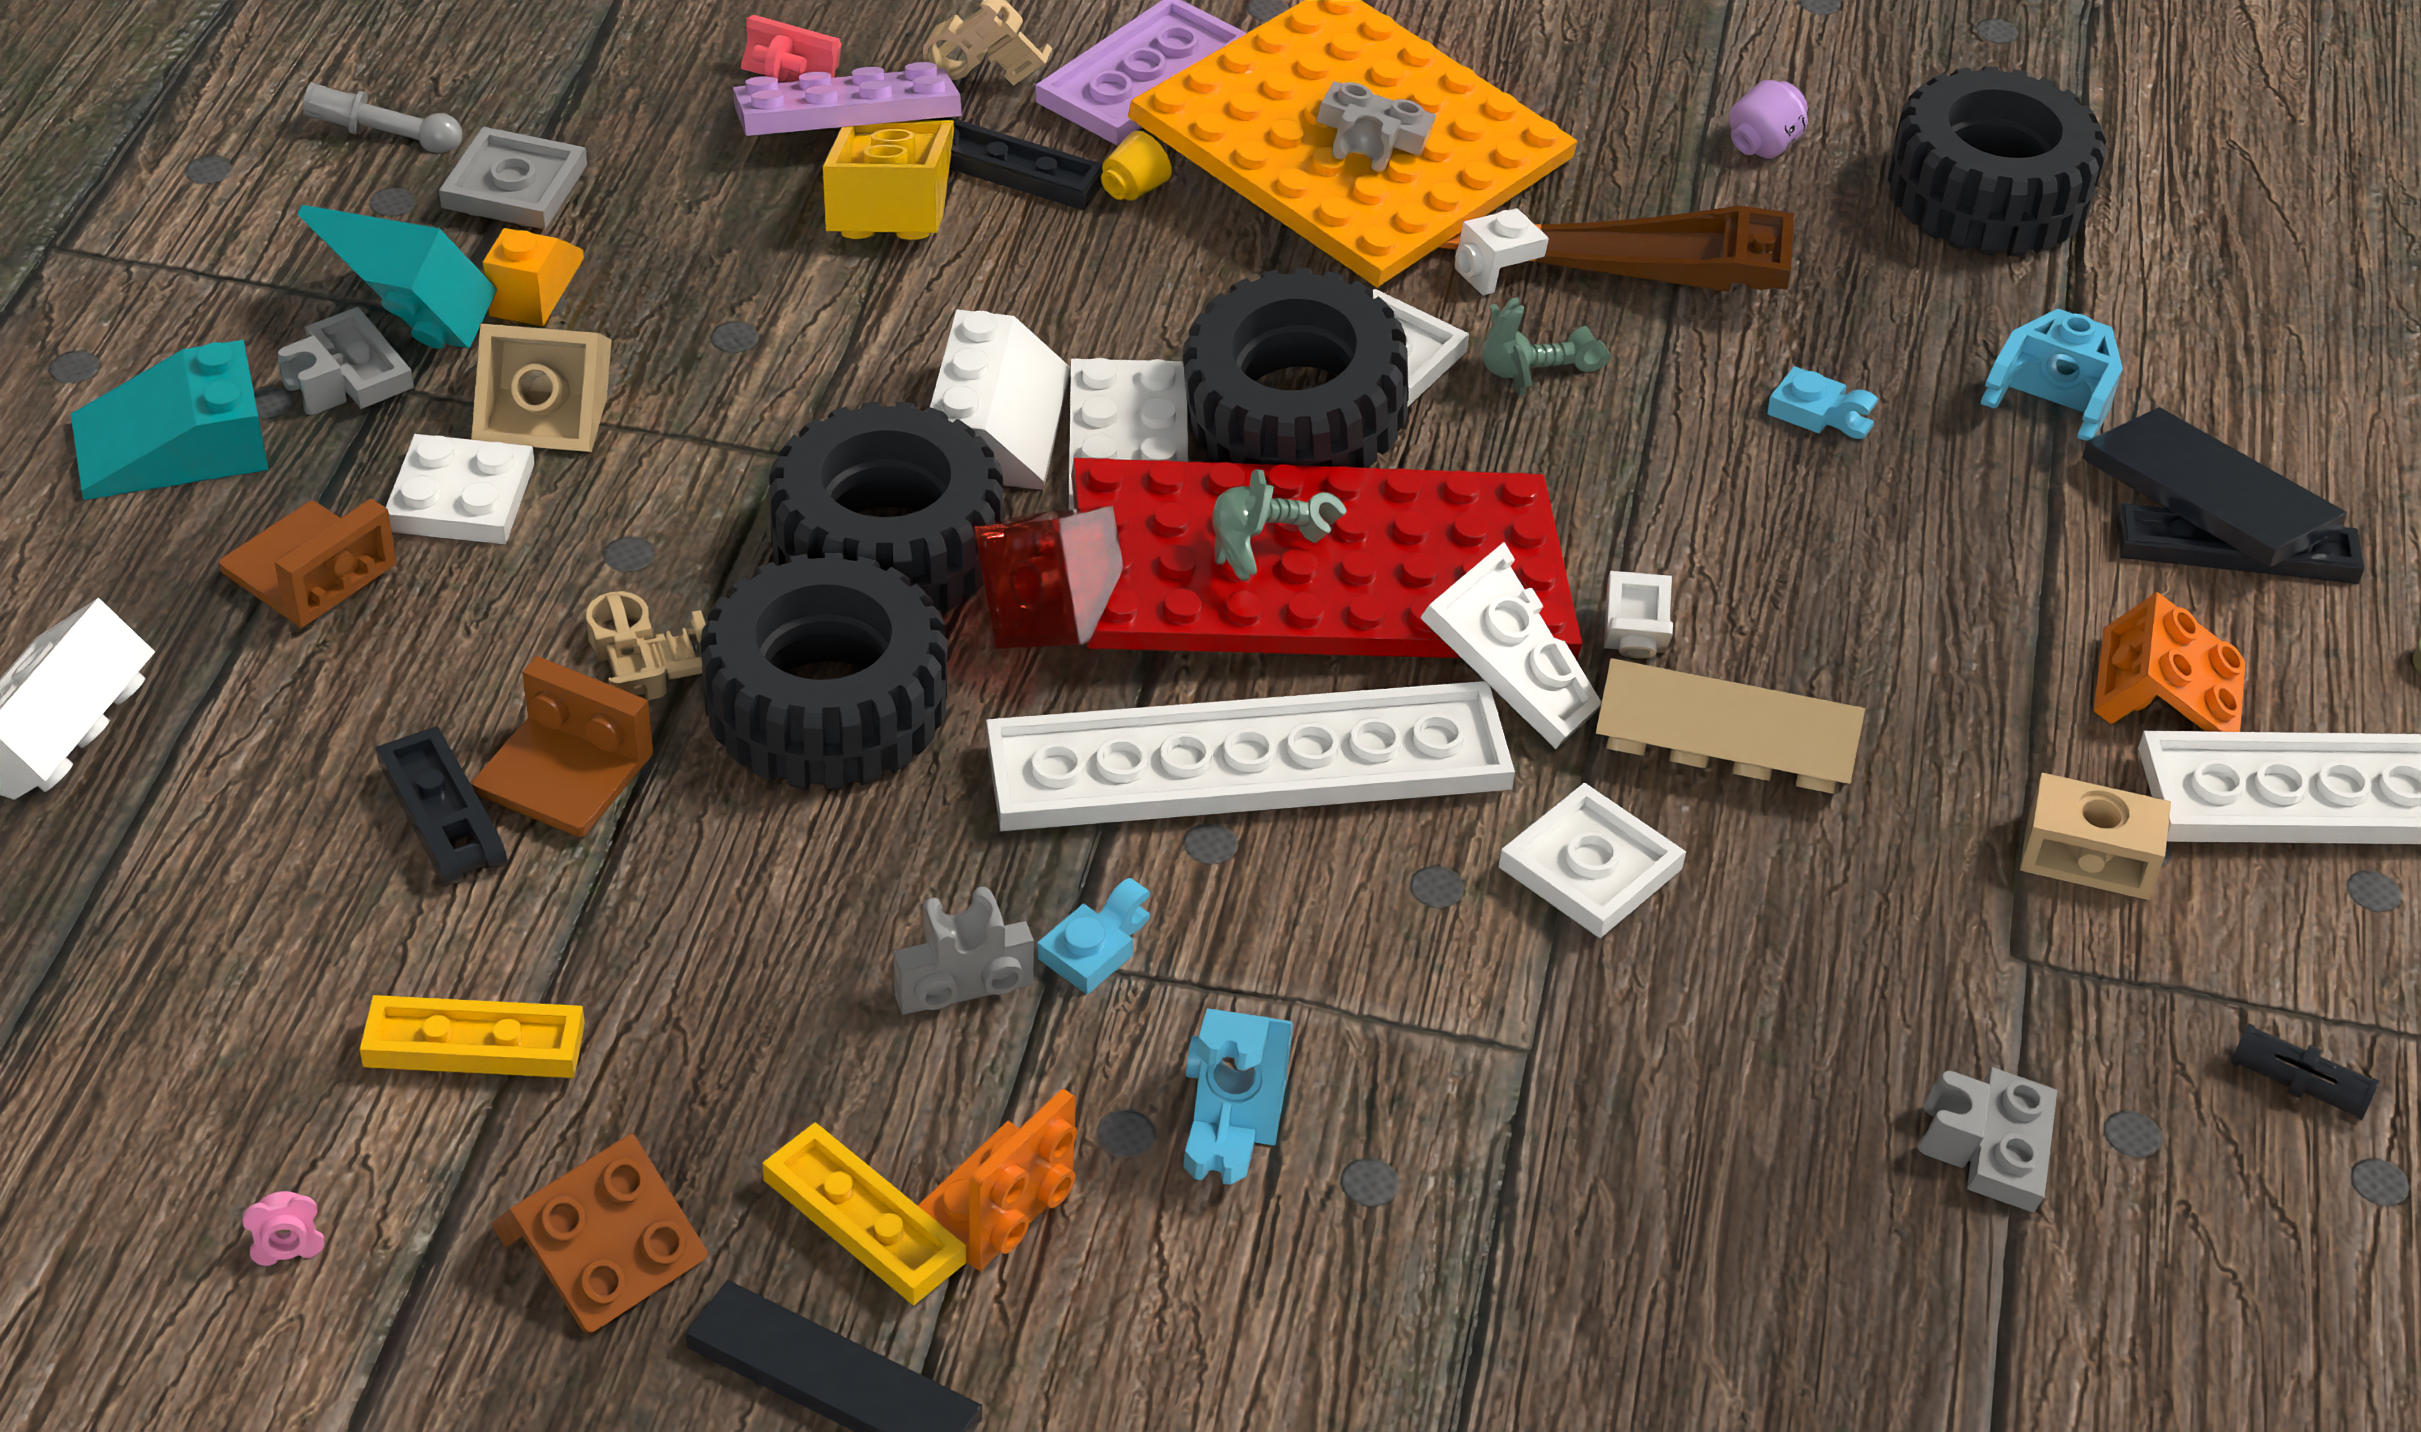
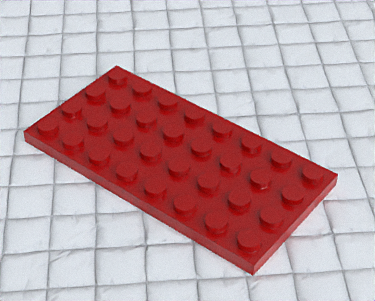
[1071,458,1582,661]

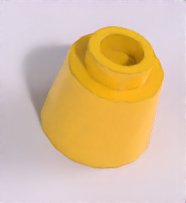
[1101,130,1172,201]

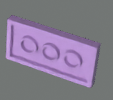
[1036,0,1246,145]
[733,62,962,136]

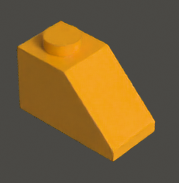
[483,228,584,327]

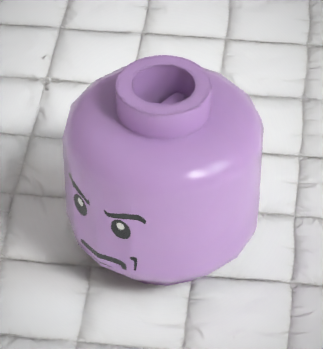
[1729,80,1808,159]

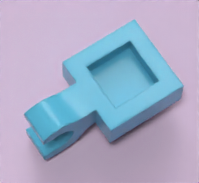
[1767,366,1878,439]
[1037,878,1150,995]

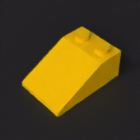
[823,120,954,240]

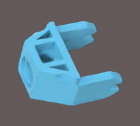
[1980,308,2123,441]
[1183,1008,1293,1185]

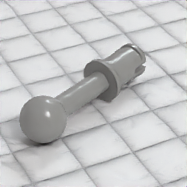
[303,82,462,153]

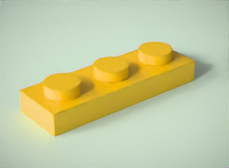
[360,995,585,1078]
[762,1122,966,1306]

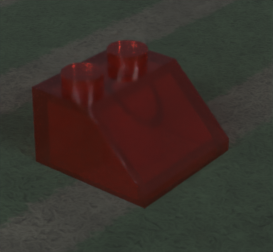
[974,506,1124,649]

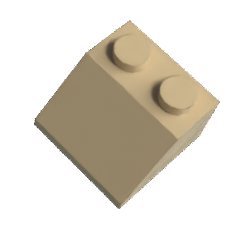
[471,324,611,452]

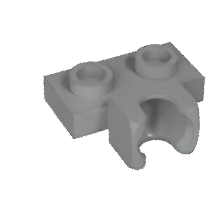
[1316,81,1436,172]
[278,307,414,415]
[894,887,1034,1015]
[1917,1067,2057,1213]

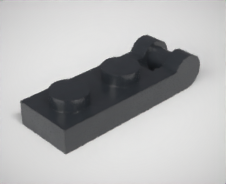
[376,726,508,888]

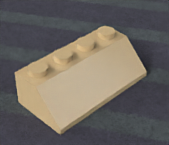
[1596,658,1866,794]

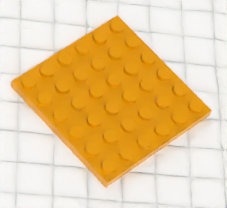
[1128,0,1578,287]

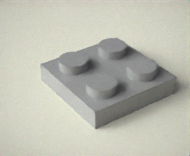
[439,126,587,229]

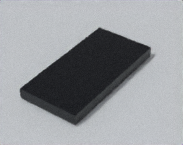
[2082,407,2348,567]

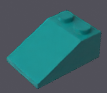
[297,205,497,349]
[71,340,268,500]

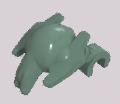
[1481,297,1612,396]
[1212,469,1347,581]

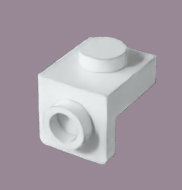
[1454,208,1549,295]
[1604,571,1673,659]

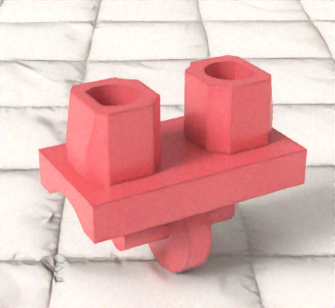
[741,15,841,83]

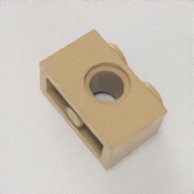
[2020,772,2171,900]

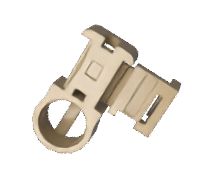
[922,0,1052,86]
[586,591,706,700]

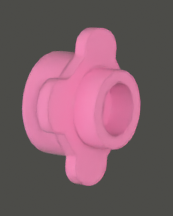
[242,1191,324,1266]

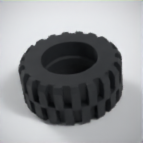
[1888,66,2106,257]
[1182,268,1409,468]
[768,401,1003,614]
[700,553,947,790]

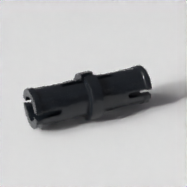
[2231,1023,2380,1120]

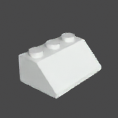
[930,309,1070,490]
[0,598,155,800]

